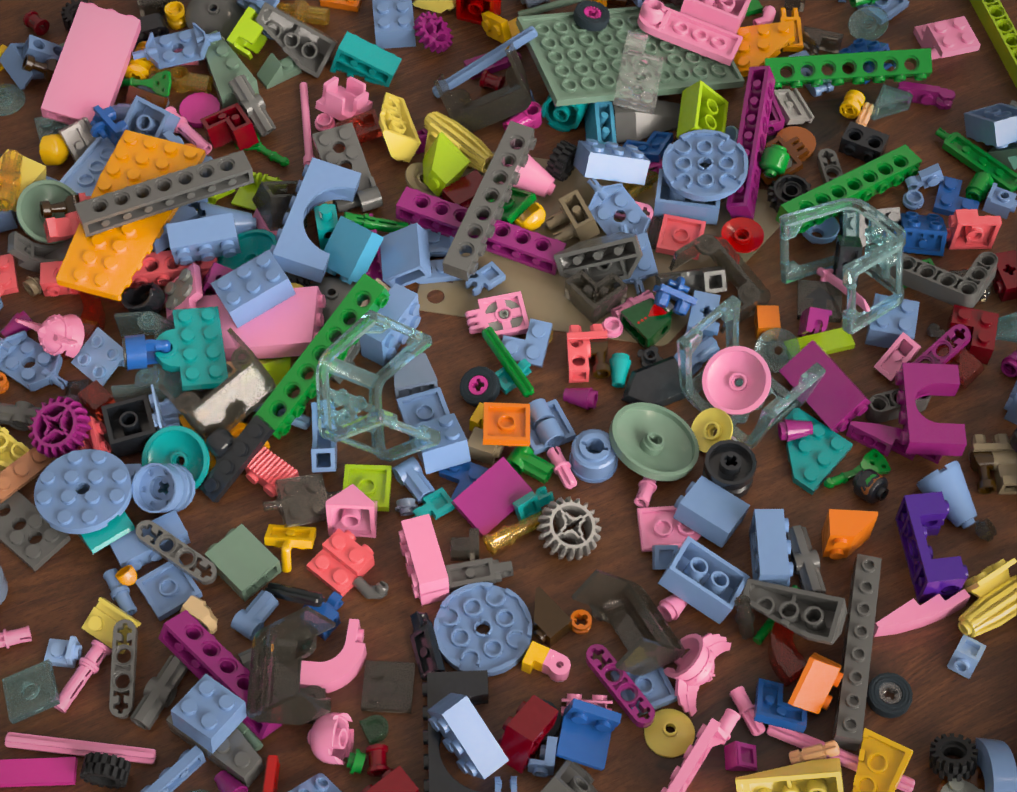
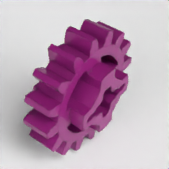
[413,11,454,54]

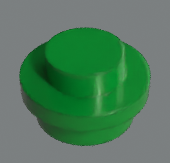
[346,748,366,774]

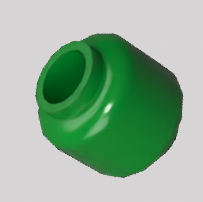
[759,144,790,177]

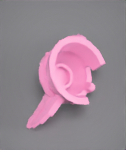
[15,314,85,358]
[663,633,731,717]

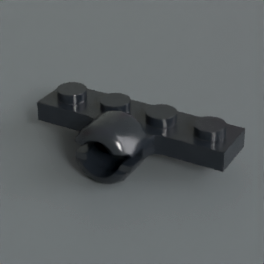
[198,415,275,503]

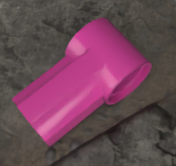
[503,101,542,131]

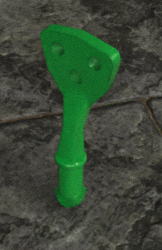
[121,70,172,97]
[234,132,289,167]
[824,449,891,489]

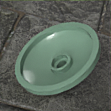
[16,180,77,244]

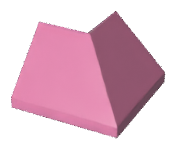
[326,484,378,538]

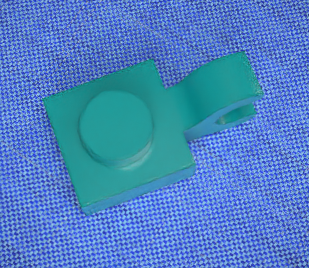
[495,359,532,395]
[513,486,555,525]
[412,487,455,520]

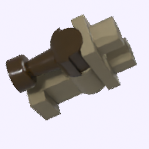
[967,434,1017,495]

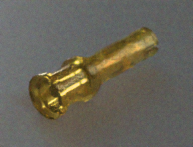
[483,510,543,555]

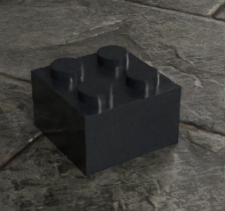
[101,394,157,458]

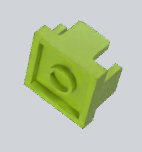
[227,6,268,60]

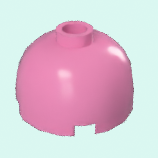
[307,712,354,765]

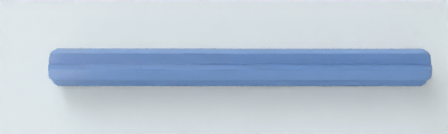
[432,26,538,98]

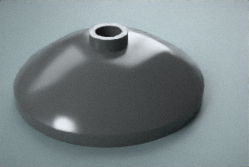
[185,0,244,42]
[308,276,356,328]

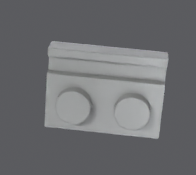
[774,88,815,125]
[58,117,96,162]

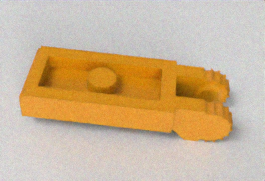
[780,8,804,52]

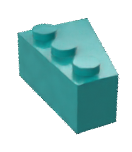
[329,31,402,87]

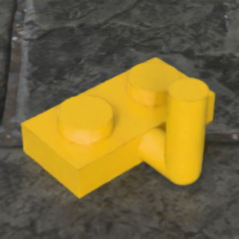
[264,524,316,573]

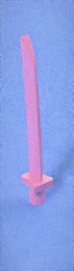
[816,267,870,312]

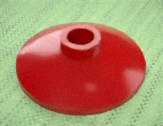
[721,217,764,253]

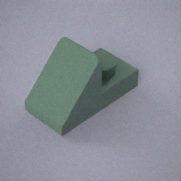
[257,53,302,89]
[988,142,1017,170]

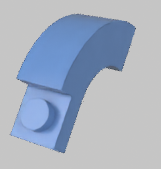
[311,401,337,473]
[975,738,1017,792]

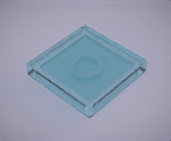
[2,659,60,724]

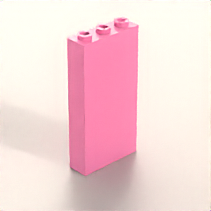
[41,2,141,125]
[196,286,326,361]

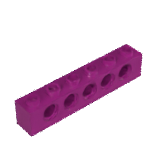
[158,610,289,740]

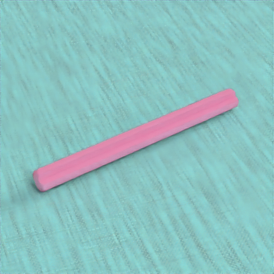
[767,725,915,792]
[5,732,156,764]

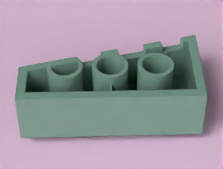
[204,30,259,109]

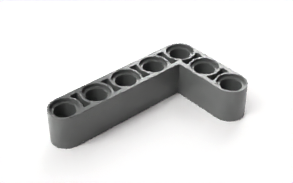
[875,247,998,308]

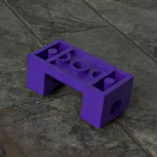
[895,491,968,604]

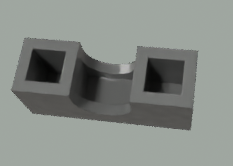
[655,266,727,294]

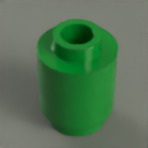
[965,172,994,202]

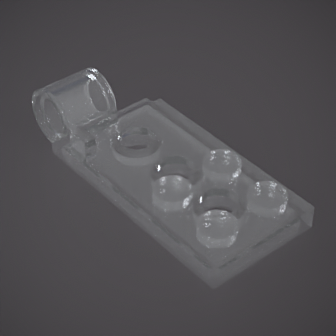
[613,30,663,114]

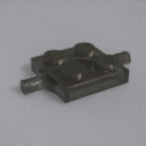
[263,473,341,528]

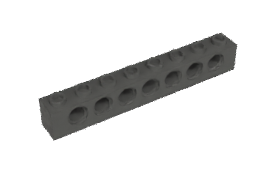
[442,121,537,281]
[74,150,254,237]
[832,554,882,751]

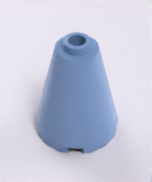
[198,202,256,234]
[916,461,978,529]

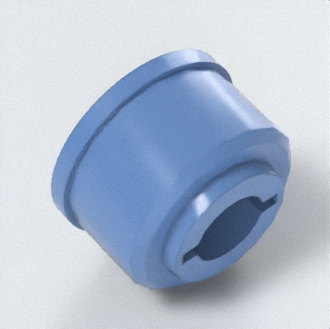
[569,429,618,483]

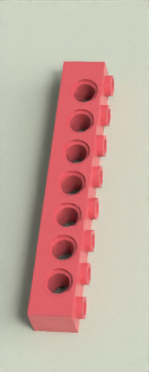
[40,250,218,297]

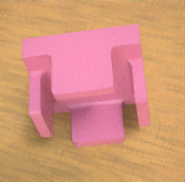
[315,76,373,124]

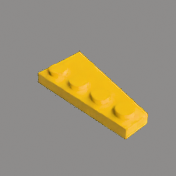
[853,728,913,792]

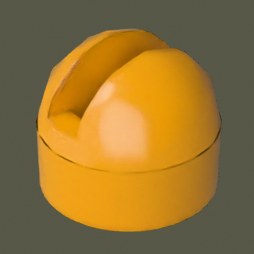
[115,565,137,586]

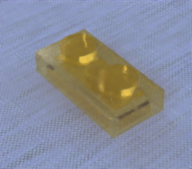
[623,170,658,199]

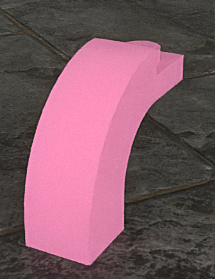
[297,619,367,695]

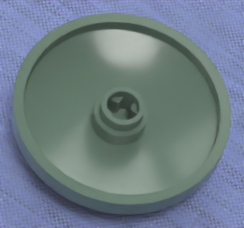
[609,402,699,481]

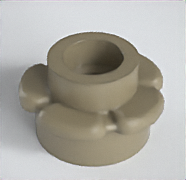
[23,276,42,297]

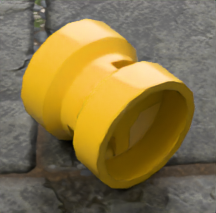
[164,1,186,30]
[839,90,865,119]

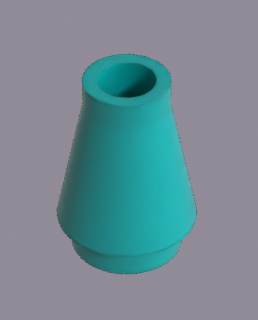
[609,353,631,388]

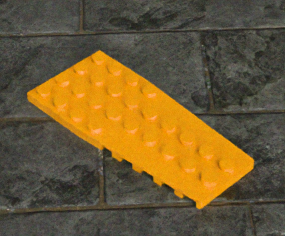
[56,130,206,301]

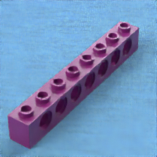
[726,65,776,220]
[396,187,566,275]

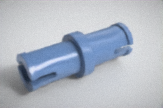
[103,568,137,616]

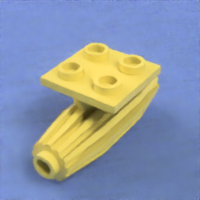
[424,111,494,173]
[958,558,1017,638]

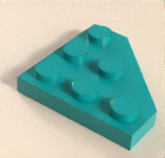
[785,406,853,495]

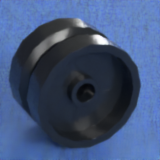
[702,440,757,498]

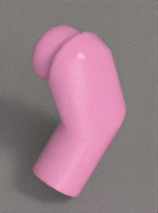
[753,5,776,25]

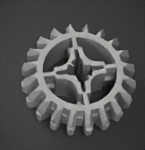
[537,496,602,561]

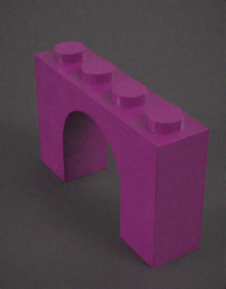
[895,362,967,456]

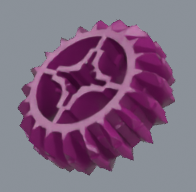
[27,396,92,459]

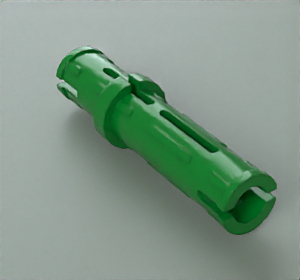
[343,211,408,233]

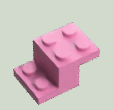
[913,16,980,60]

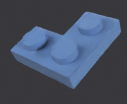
[502,318,553,368]

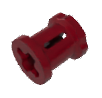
[23,10,50,36]
[479,70,505,94]
[365,744,390,777]

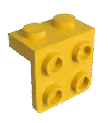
[481,11,520,43]

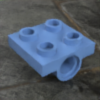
[529,398,576,455]

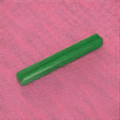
[482,326,535,398]

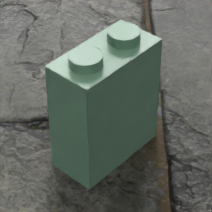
[205,524,282,602]

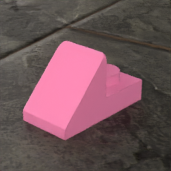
[874,332,921,381]

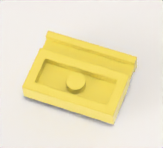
[81,597,142,654]

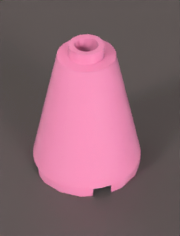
[499,147,557,198]

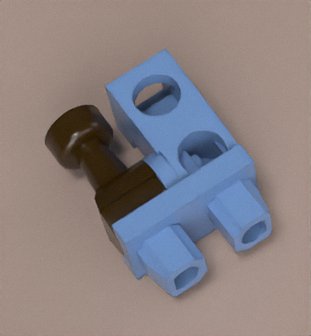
[22,35,64,82]

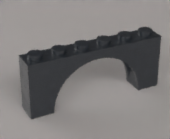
[422,670,488,792]

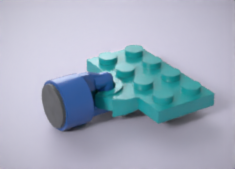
[122,306,229,391]

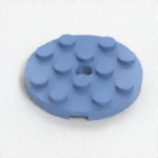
[662,129,748,202]
[34,449,132,534]
[434,582,532,677]

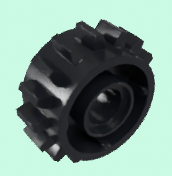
[767,174,811,213]

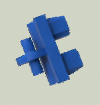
[90,105,128,146]
[653,276,698,316]

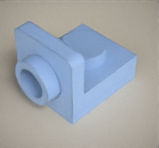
[947,634,986,679]
[44,636,82,668]

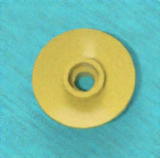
[691,408,733,453]
[644,709,695,758]

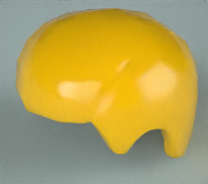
[39,134,69,166]
[514,202,546,231]

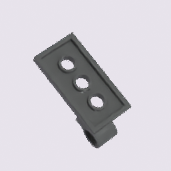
[312,122,383,213]
[0,491,71,572]

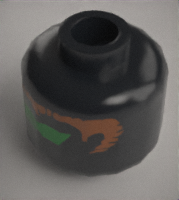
[852,469,889,504]

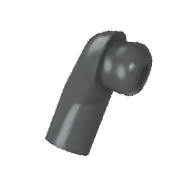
[353,576,389,599]

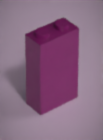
[779,340,871,433]

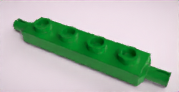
[935,127,1017,192]

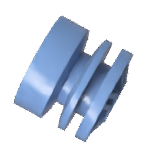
[132,463,195,513]

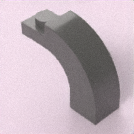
[7,231,73,273]

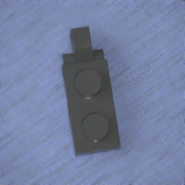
[445,557,514,591]

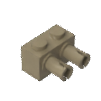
[545,189,600,243]

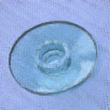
[848,6,889,41]
[0,84,25,116]
[755,328,800,373]

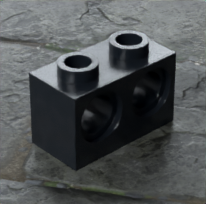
[838,121,890,163]
[832,235,863,287]

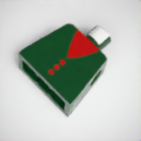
[620,298,674,350]

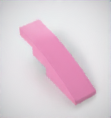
[873,589,970,637]

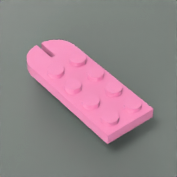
[637,0,743,66]

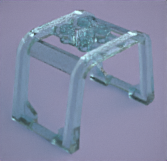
[779,198,906,334]
[677,295,826,449]
[316,310,441,462]

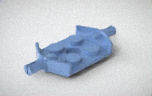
[132,23,222,70]
[587,178,651,235]
[0,331,68,391]

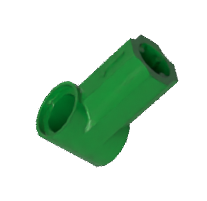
[506,446,555,484]

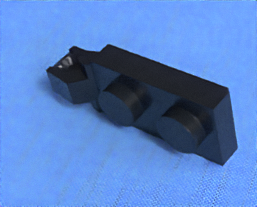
[409,611,445,681]

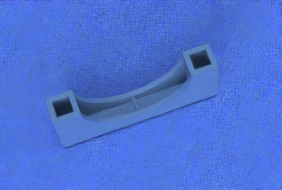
[270,157,361,283]

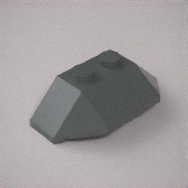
[553,232,643,288]

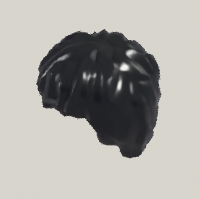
[121,282,165,318]

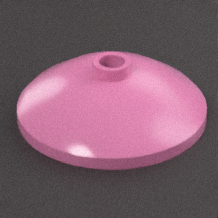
[702,346,771,415]

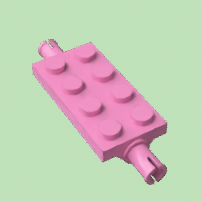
[661,708,740,792]

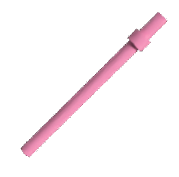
[299,82,315,167]

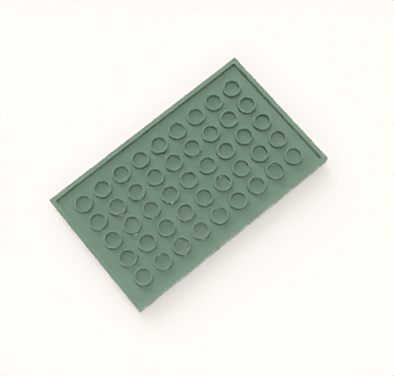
[516,2,745,107]

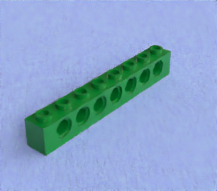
[764,48,932,90]
[776,144,922,236]
[253,273,390,439]

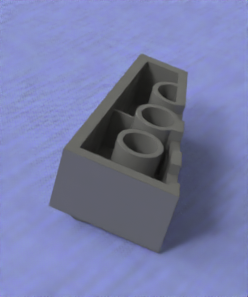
[166,714,265,788]

